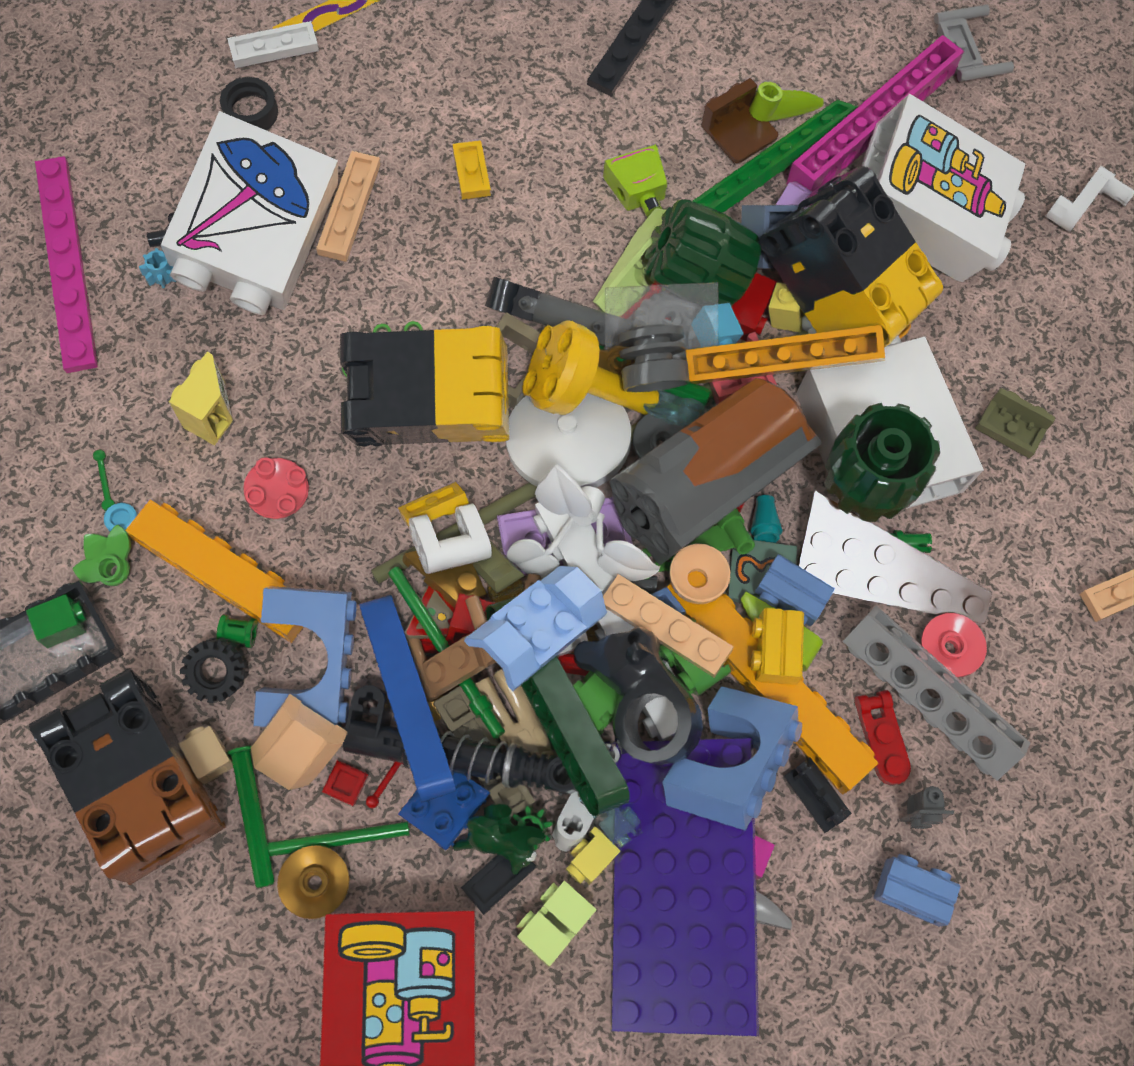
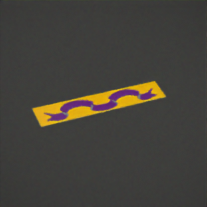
[272,0,380,32]

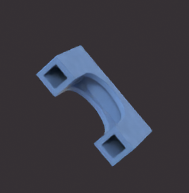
[253,586,356,727]
[663,686,802,831]

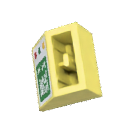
[169,352,233,446]

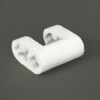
[409,503,492,574]

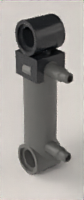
[485,277,633,348]

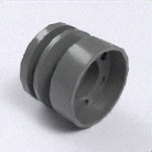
[617,324,690,392]

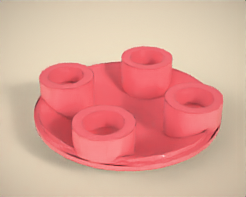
[243,457,309,519]

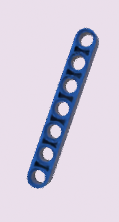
[359,595,456,803]

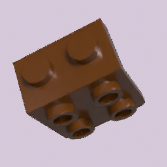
[701,78,779,164]

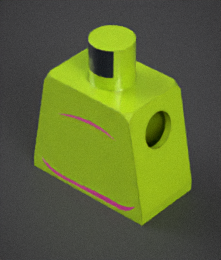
[603,144,667,217]

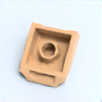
[251,694,348,790]

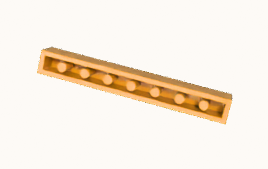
[667,571,879,795]

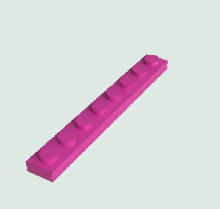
[35,156,98,373]

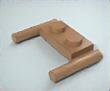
[406,596,497,702]

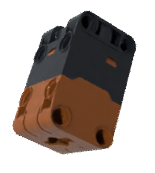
[29,668,227,885]

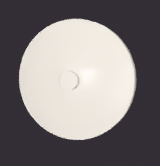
[506,393,631,488]

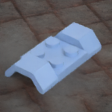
[464,566,607,691]

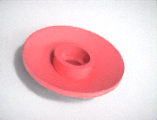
[921,613,987,677]

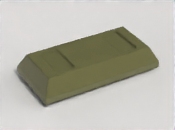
[472,541,524,594]

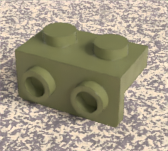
[975,388,1056,459]

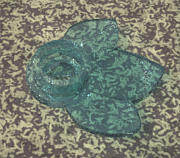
[644,390,705,426]

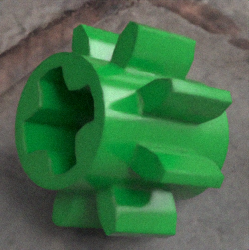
[513,805,555,850]

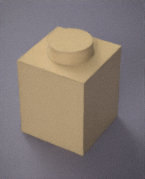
[179,726,233,785]

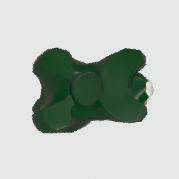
[453,804,546,875]

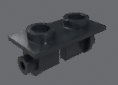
[783,757,852,834]

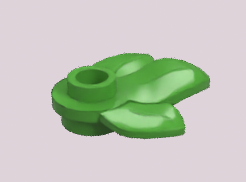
[73,525,131,586]

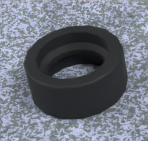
[219,77,278,130]

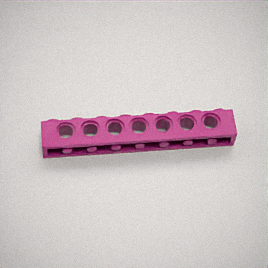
[786,35,964,192]

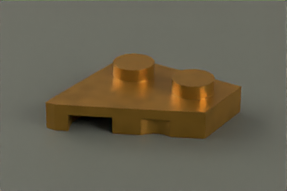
[402,551,487,608]

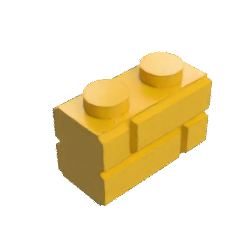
[751,608,804,685]

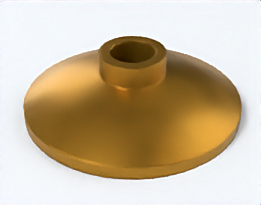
[277,846,350,919]

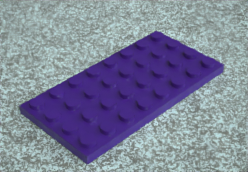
[612,738,759,1036]

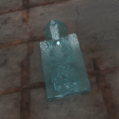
[579,798,642,849]

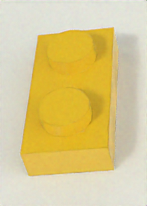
[452,140,491,200]
[398,482,469,528]

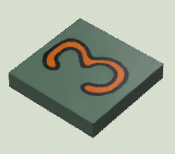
[727,540,797,609]

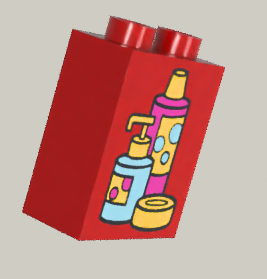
[320,911,476,1066]

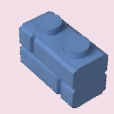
[755,554,835,627]
[873,854,960,927]

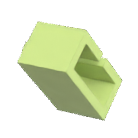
[517,880,597,967]

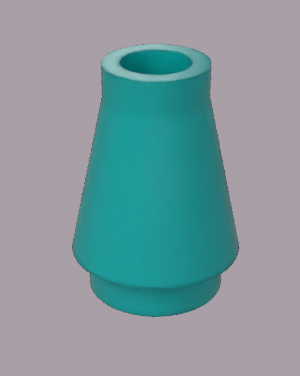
[751,495,783,543]

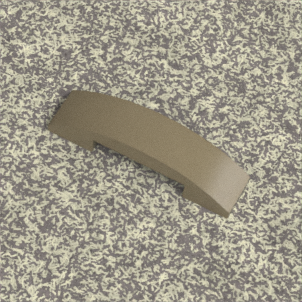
[433,686,535,818]

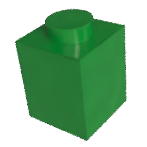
[26,594,87,649]

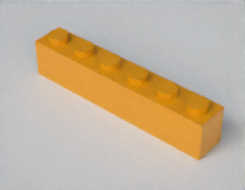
[686,325,885,384]
[125,500,303,643]

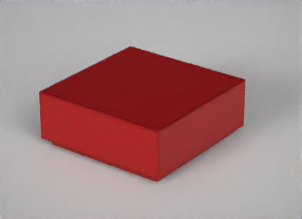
[322,760,369,807]

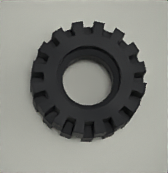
[180,638,248,703]

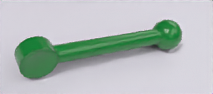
[93,450,115,511]

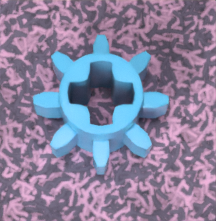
[139,248,177,288]

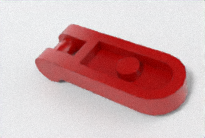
[854,690,911,785]

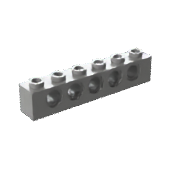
[843,605,1030,781]

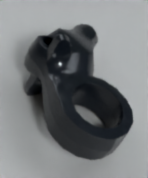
[574,627,703,765]

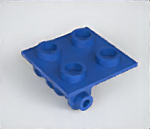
[398,773,490,851]

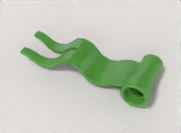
[642,509,755,579]

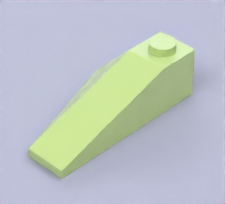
[593,208,666,317]

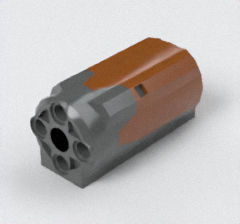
[610,378,822,566]

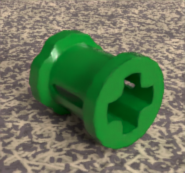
[216,614,258,648]

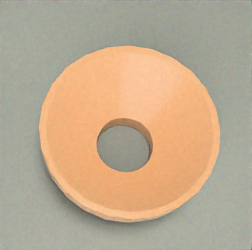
[669,544,731,604]

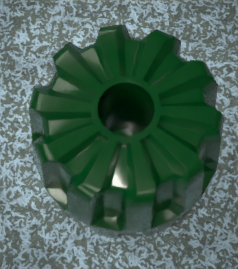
[644,199,761,307]
[825,403,940,522]

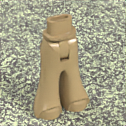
[475,669,554,759]

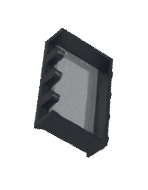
[0,581,124,725]

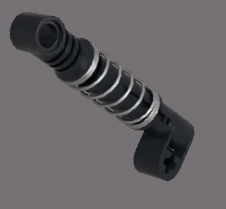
[343,685,577,794]

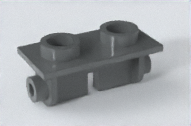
[900,786,955,829]

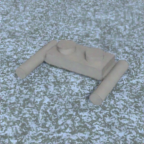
[934,4,1014,82]

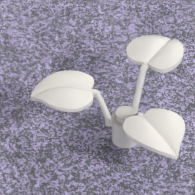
[507,464,660,581]

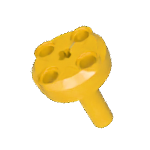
[522,320,659,415]

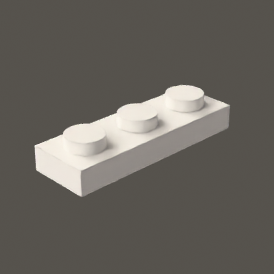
[227,21,319,68]

